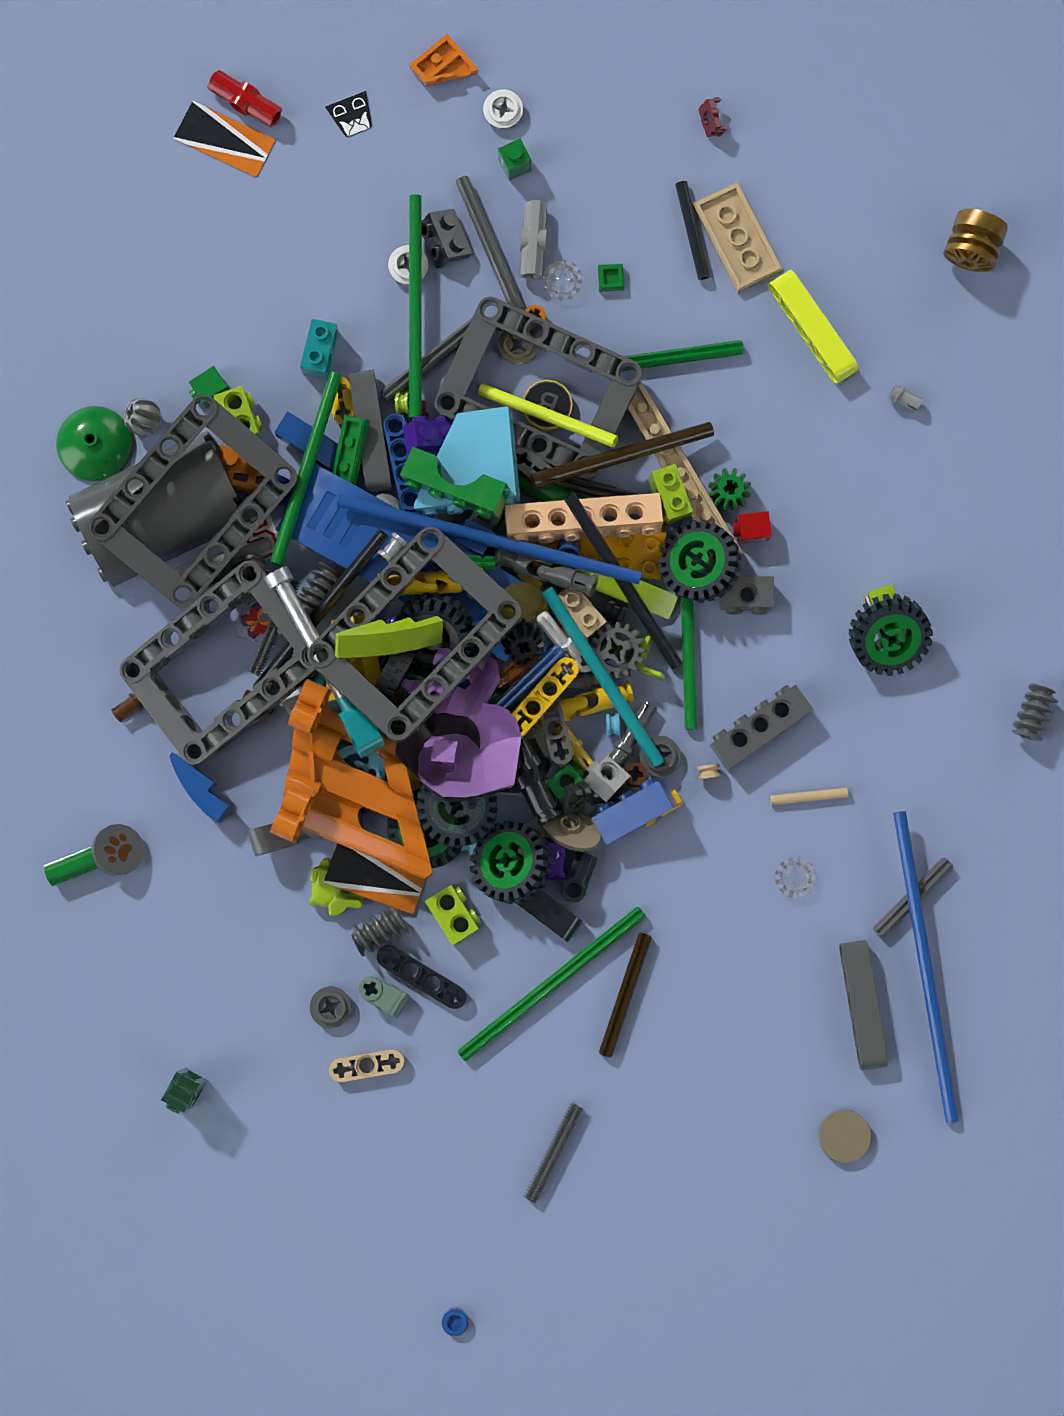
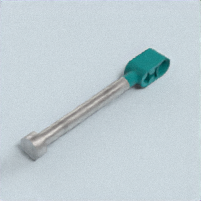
[264,566,385,758]

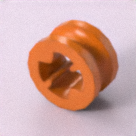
[525,305,546,330]

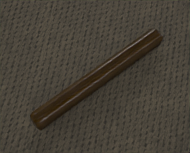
[599,932,652,1058]

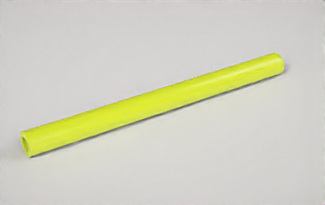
[478,383,618,448]

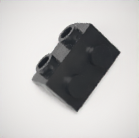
[422,208,473,269]

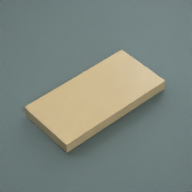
[693,182,783,293]

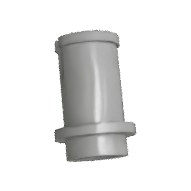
[888,385,923,413]

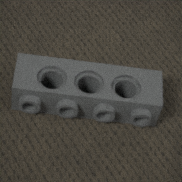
[710,685,814,771]

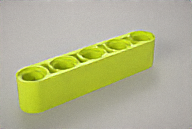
[768,270,859,384]

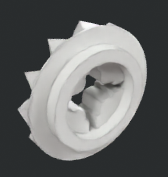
[483,89,523,129]
[388,245,428,285]

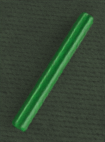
[624,340,744,371]

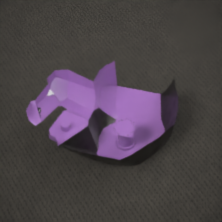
[395,648,521,803]

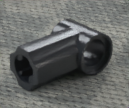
[561,851,598,904]

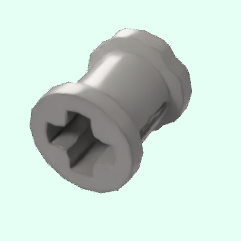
[377,532,408,563]

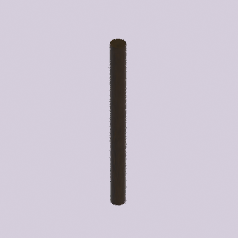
[530,422,714,489]

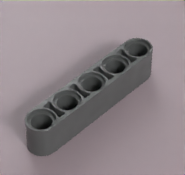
[349,370,393,493]
[839,940,888,1071]

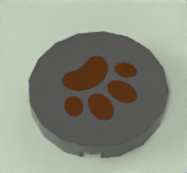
[91,824,144,876]

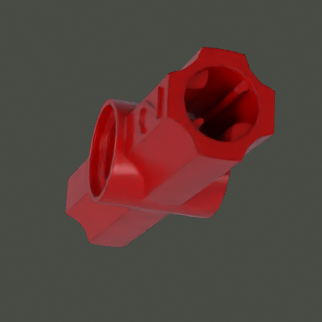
[207,70,282,128]

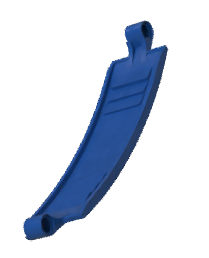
[275,464,554,662]

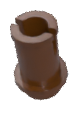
[111,693,143,723]

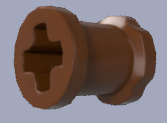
[625,762,647,787]

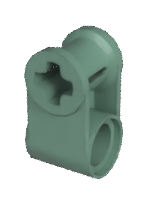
[359,977,410,1018]

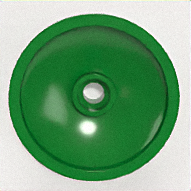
[56,406,133,481]

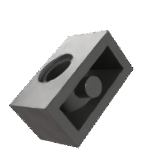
[720,576,774,615]

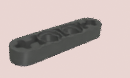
[532,670,573,766]

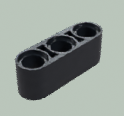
[514,891,583,942]

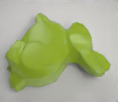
[309,858,364,917]

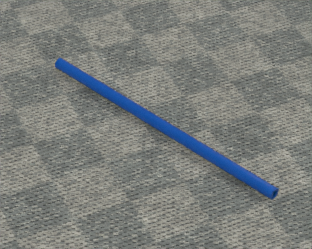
[337,494,642,585]
[893,811,959,1123]

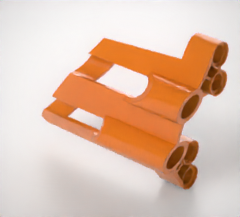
[270,679,433,879]

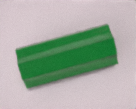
[44,847,98,886]

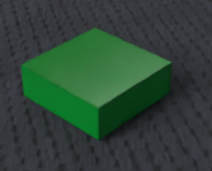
[598,264,624,292]

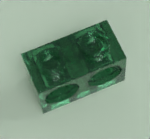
[161,1068,208,1114]

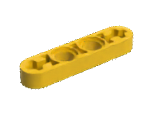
[512,657,579,737]

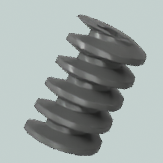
[298,561,341,616]
[1012,683,1058,741]
[351,906,409,957]

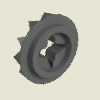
[640,736,681,777]
[310,986,352,1028]

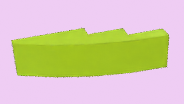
[578,569,678,619]
[335,616,443,658]

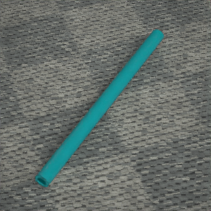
[541,587,664,767]

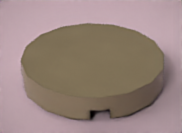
[818,1110,871,1163]

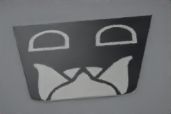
[325,91,372,136]

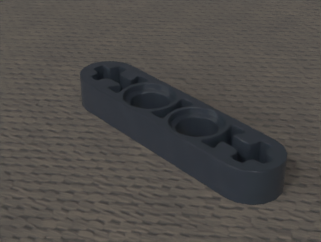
[377,945,467,1009]

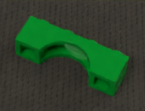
[400,447,511,519]

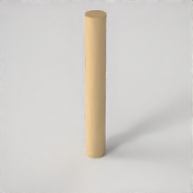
[770,787,848,806]

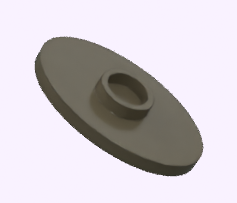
[541,803,601,851]

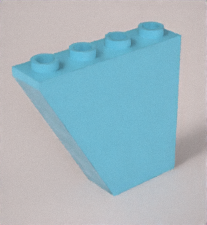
[414,406,520,518]

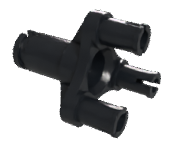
[500,736,562,826]

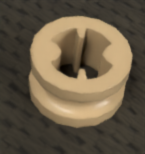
[696,764,721,780]

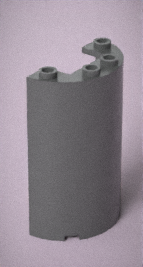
[65,431,251,587]

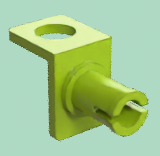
[615,635,665,681]

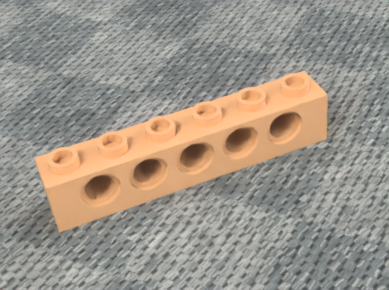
[505,493,663,544]

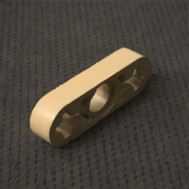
[329,1049,405,1082]

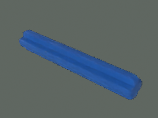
[493,644,565,710]

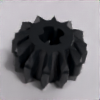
[501,618,545,662]

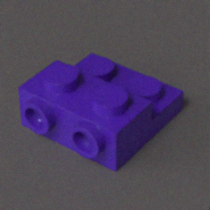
[403,416,454,456]

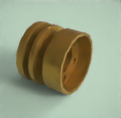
[943,209,1008,272]

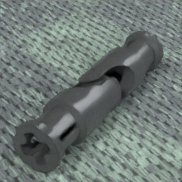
[495,548,599,597]

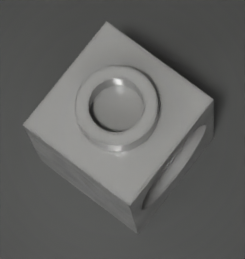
[584,755,630,802]

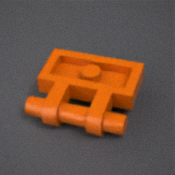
[219,445,264,495]

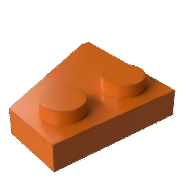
[409,34,478,87]

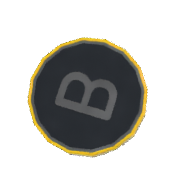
[523,380,573,431]

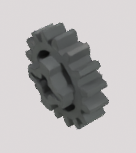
[592,622,647,678]

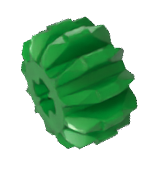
[708,468,751,511]

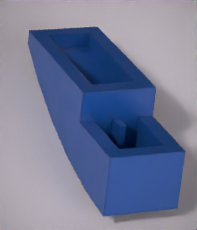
[274,411,338,472]
[169,752,232,824]

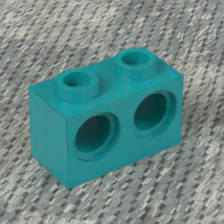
[300,319,339,380]

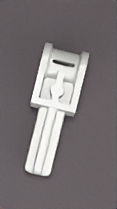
[536,611,590,674]

